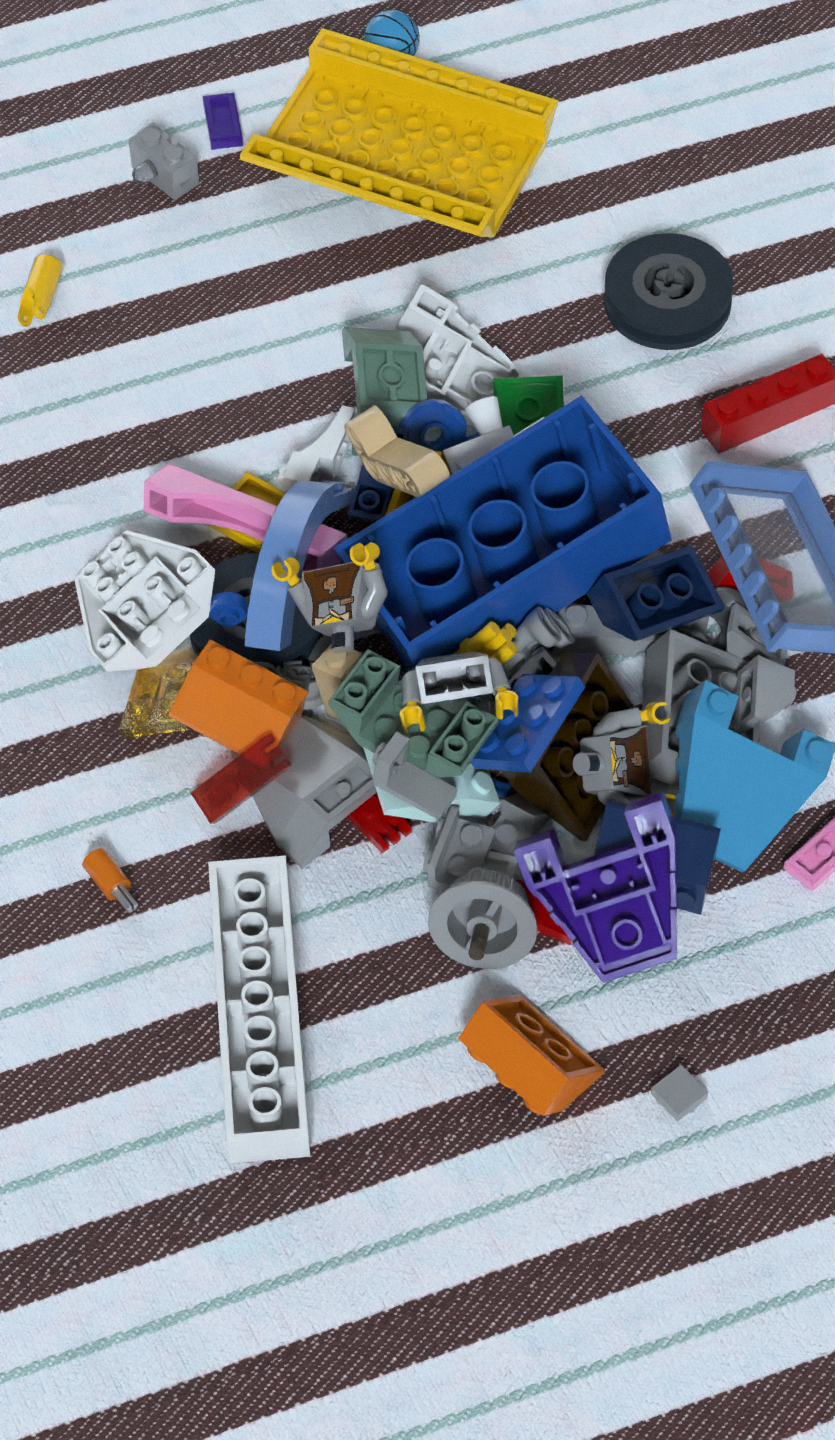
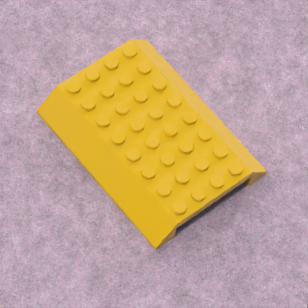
[240,28,558,237]

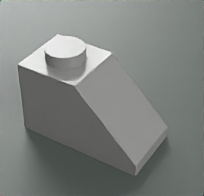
[734,655,796,735]

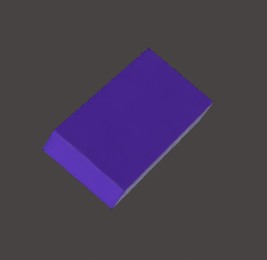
[202,93,243,150]

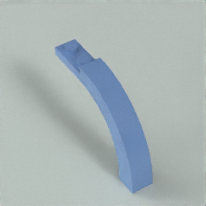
[244,480,355,651]

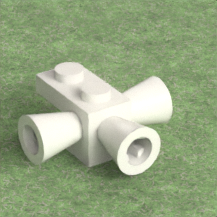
[443,396,544,475]

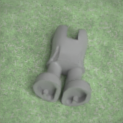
[502,607,575,679]

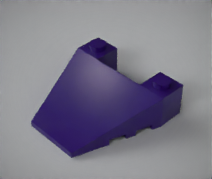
[513,792,677,983]

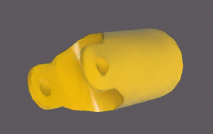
[17,254,63,327]

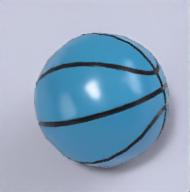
[364,10,420,56]

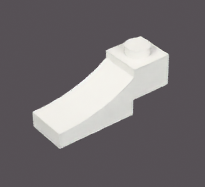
[278,405,355,493]

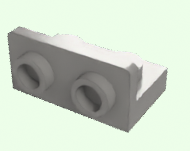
[423,806,496,891]

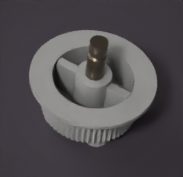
[428,867,537,969]

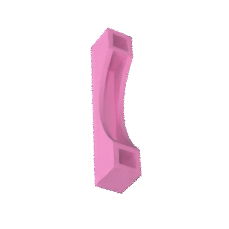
[144,464,347,575]

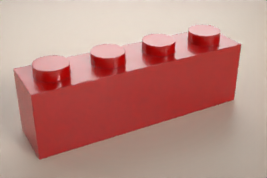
[701,353,835,454]

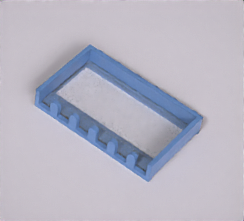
[689,461,835,654]

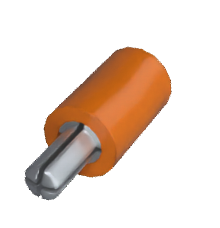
[82,848,138,913]

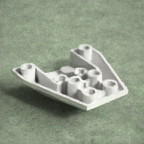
[74,530,215,672]

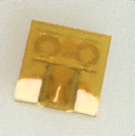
[119,662,194,738]

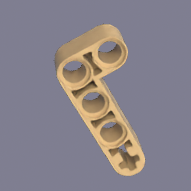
[344,405,450,497]

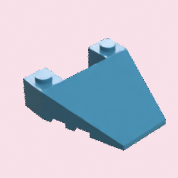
[676,680,835,873]

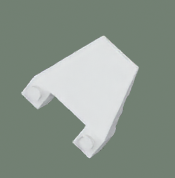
[355,283,526,426]

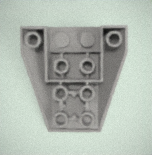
[231,714,377,869]

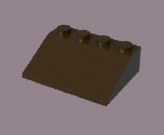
[501,652,635,841]

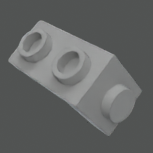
[372,731,458,819]

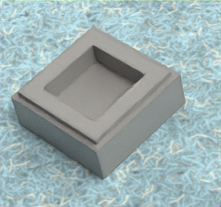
[651,1065,708,1121]

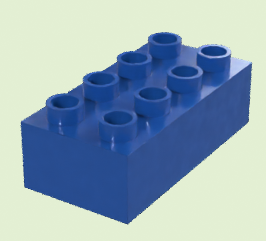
[334,395,672,671]

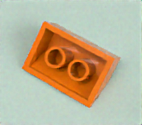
[168,640,308,769]
[458,994,605,1116]

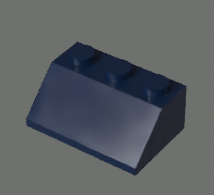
[587,545,725,642]
[594,800,721,915]

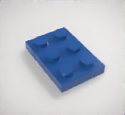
[471,674,585,773]

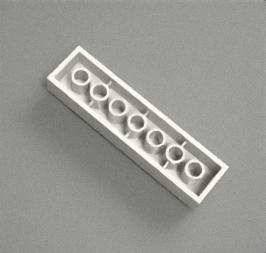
[208,855,310,1164]

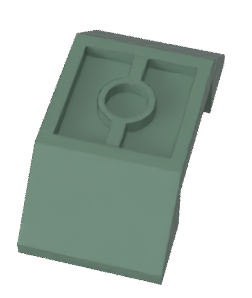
[342,327,428,456]
[328,649,499,778]

